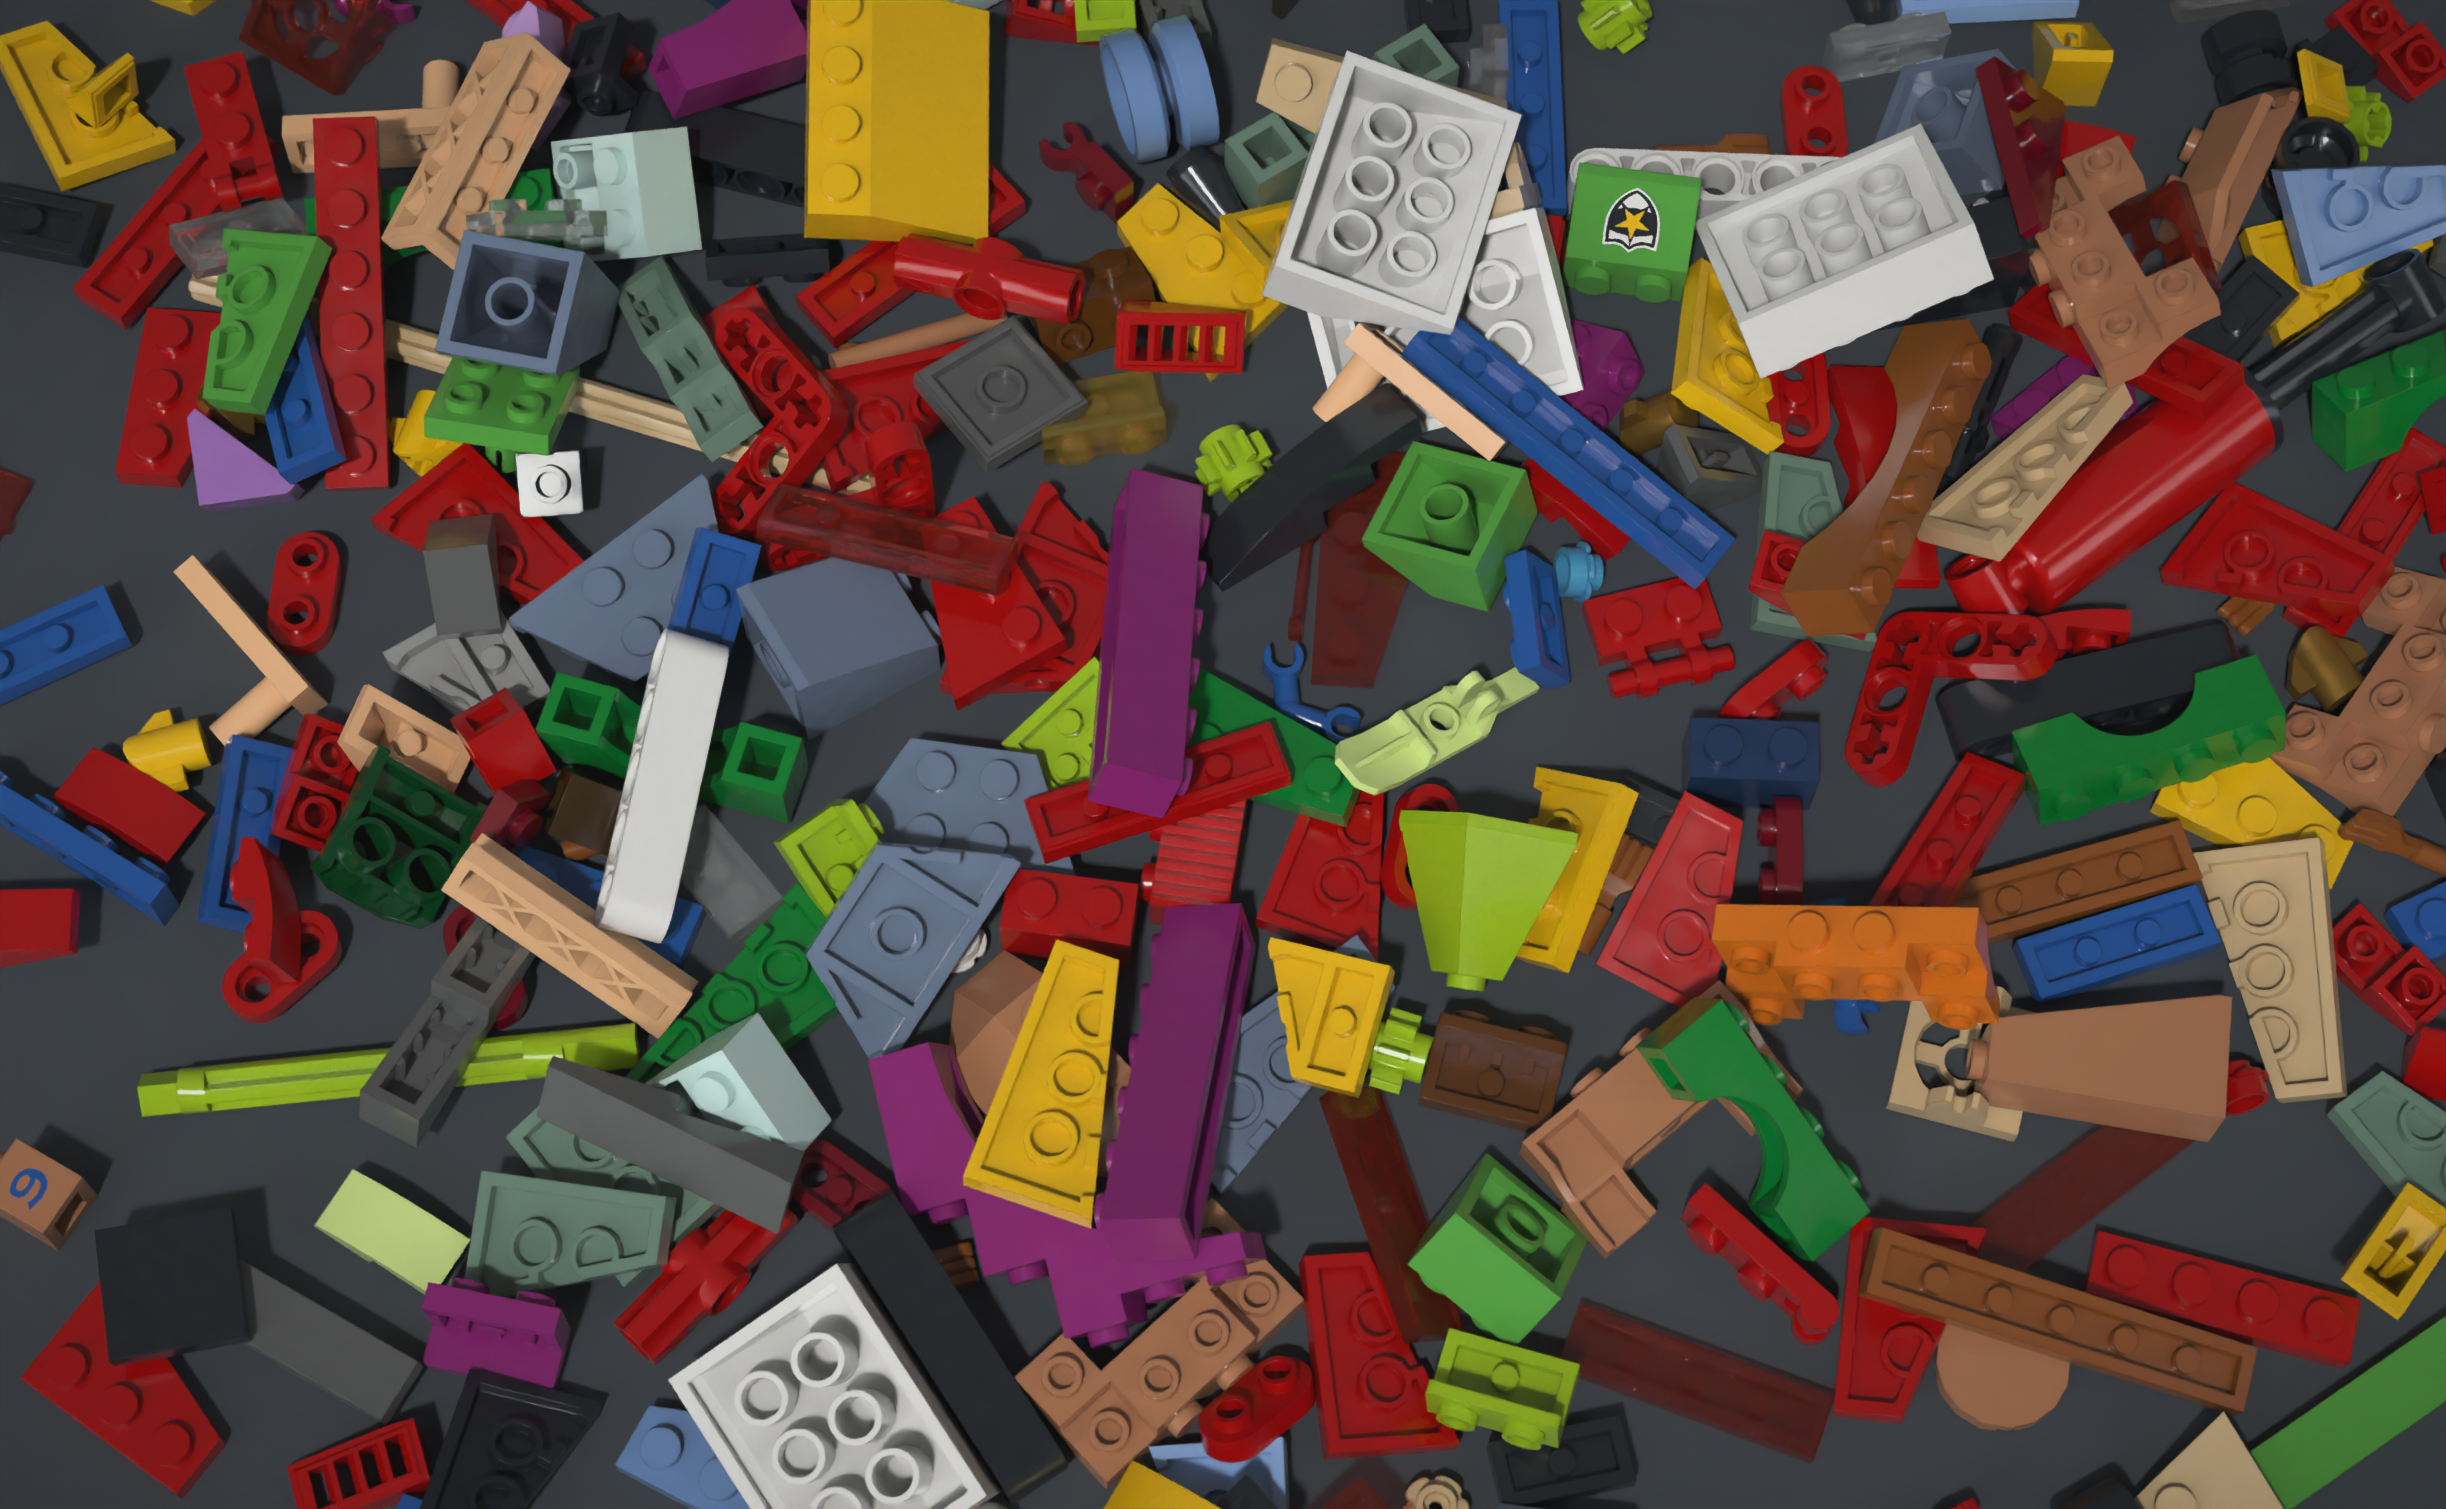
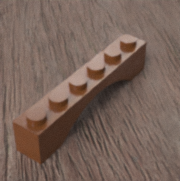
[1781,318,1993,637]

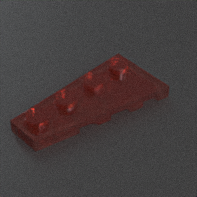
[1311,452,1410,689]

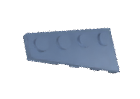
[1211,935,1395,1197]

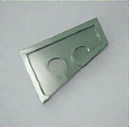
[1750,451,1877,652]
[2327,1071,2446,1256]
[506,1106,720,1288]
[465,1170,677,1298]

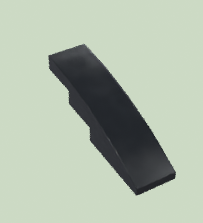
[1198,383,1423,592]

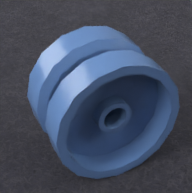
[1099,14,1220,164]

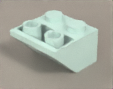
[551,127,702,261]
[645,1012,832,1151]

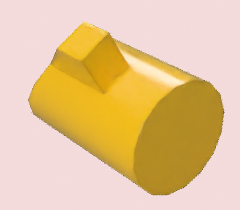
[390,390,463,477]
[122,709,212,793]

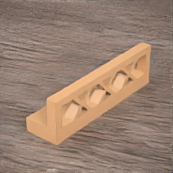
[381,32,571,270]
[441,833,699,1039]

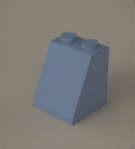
[435,230,620,376]
[736,545,943,741]

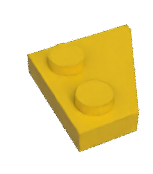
[1268,937,1395,1098]

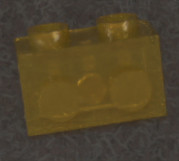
[1040,371,1166,466]

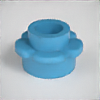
[1553,541,1604,603]

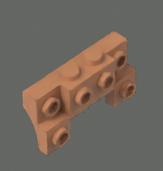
[2028,136,2221,389]
[2270,566,2446,817]
[1519,980,1803,1259]
[1014,1197,1304,1491]

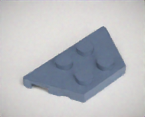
[508,474,719,686]
[864,738,1077,876]
[805,841,1022,1060]

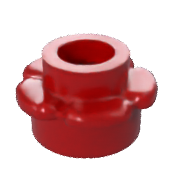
[2226,1060,2270,1116]

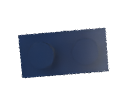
[1682,717,1820,810]

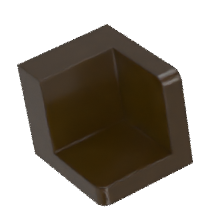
[542,765,623,856]

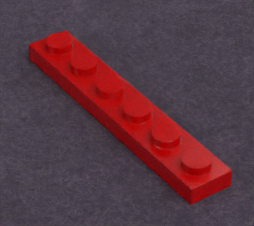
[313,116,392,492]

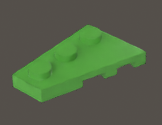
[203,228,332,415]

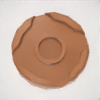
[1933,1324,2070,1431]

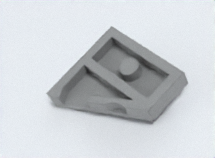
[383,611,550,716]

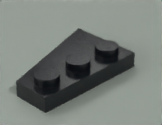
[420,1369,601,1509]

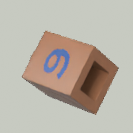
[0,1138,98,1251]

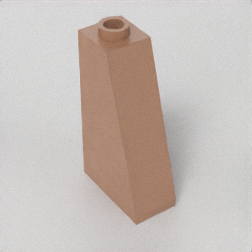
[1965,995,2232,1142]

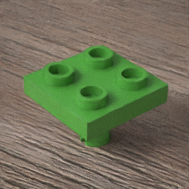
[424,356,580,473]

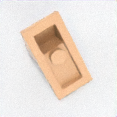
[337,684,470,793]

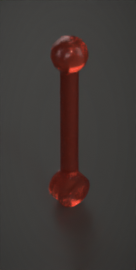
[1288,535,1320,642]

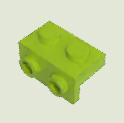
[773,799,884,918]
[1425,1328,1580,1450]

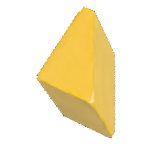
[2297,49,2351,123]
[65,52,139,129]

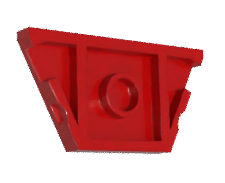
[940,481,1109,695]

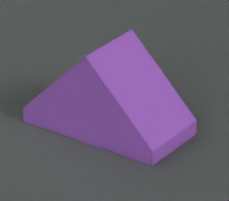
[187,408,305,513]

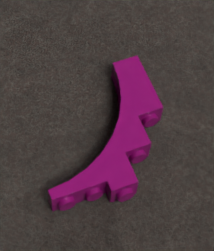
[648,0,808,120]
[868,1042,1267,1348]

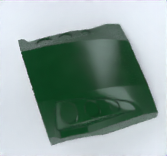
[310,745,488,929]

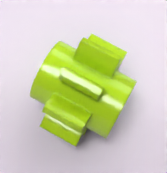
[1578,0,1652,54]
[2342,86,2392,161]
[1195,424,1273,502]
[1368,1007,1434,1095]

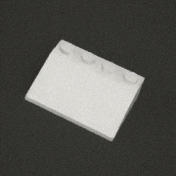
[1261,51,1522,335]
[1695,124,1994,379]
[1307,208,1584,432]
[668,1264,1001,1509]

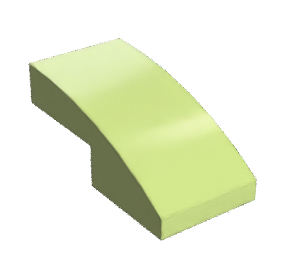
[313,1169,470,1295]

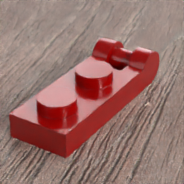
[183,51,284,213]
[1681,1183,1840,1346]

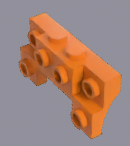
[1712,904,2000,1030]

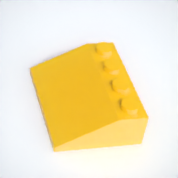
[804,0,989,245]

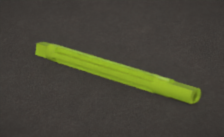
[137,1023,640,1117]

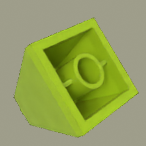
[1399,810,1579,992]

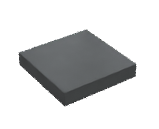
[913,315,1088,473]

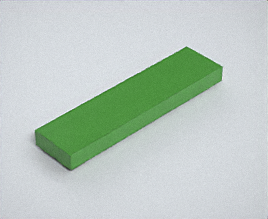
[2249,1316,2446,1509]

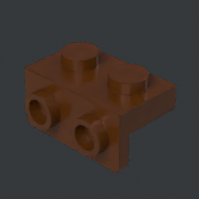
[1028,246,1156,365]
[1418,1010,1568,1133]

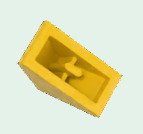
[2032,21,2114,106]
[2341,1182,2446,1320]

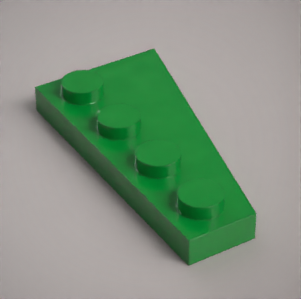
[1185,667,1361,827]
[624,882,840,1084]

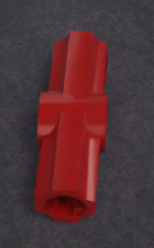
[892,233,1086,325]
[613,1207,798,1366]

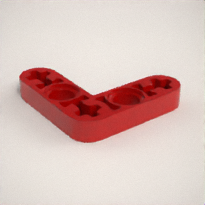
[711,307,849,540]
[754,421,936,571]
[1844,611,2058,787]

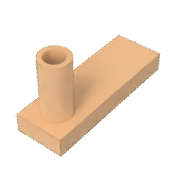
[282,60,460,173]
[1312,322,1510,461]
[173,555,328,746]

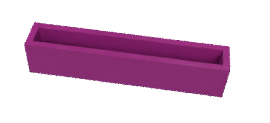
[1087,468,1210,819]
[1094,903,1256,1262]

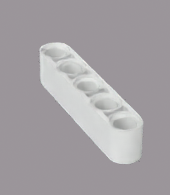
[1566,148,1841,229]
[594,629,729,943]

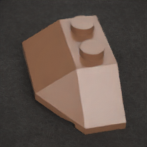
[2155,87,2304,287]
[949,950,1131,1177]

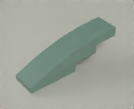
[617,255,763,462]

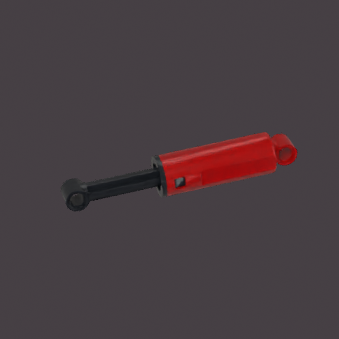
[1944,249,2446,615]

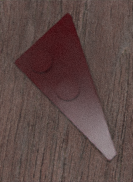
[1975,56,2066,240]

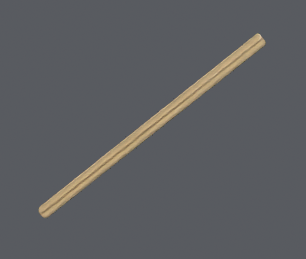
[188,265,871,495]

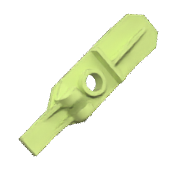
[1335,667,1540,796]

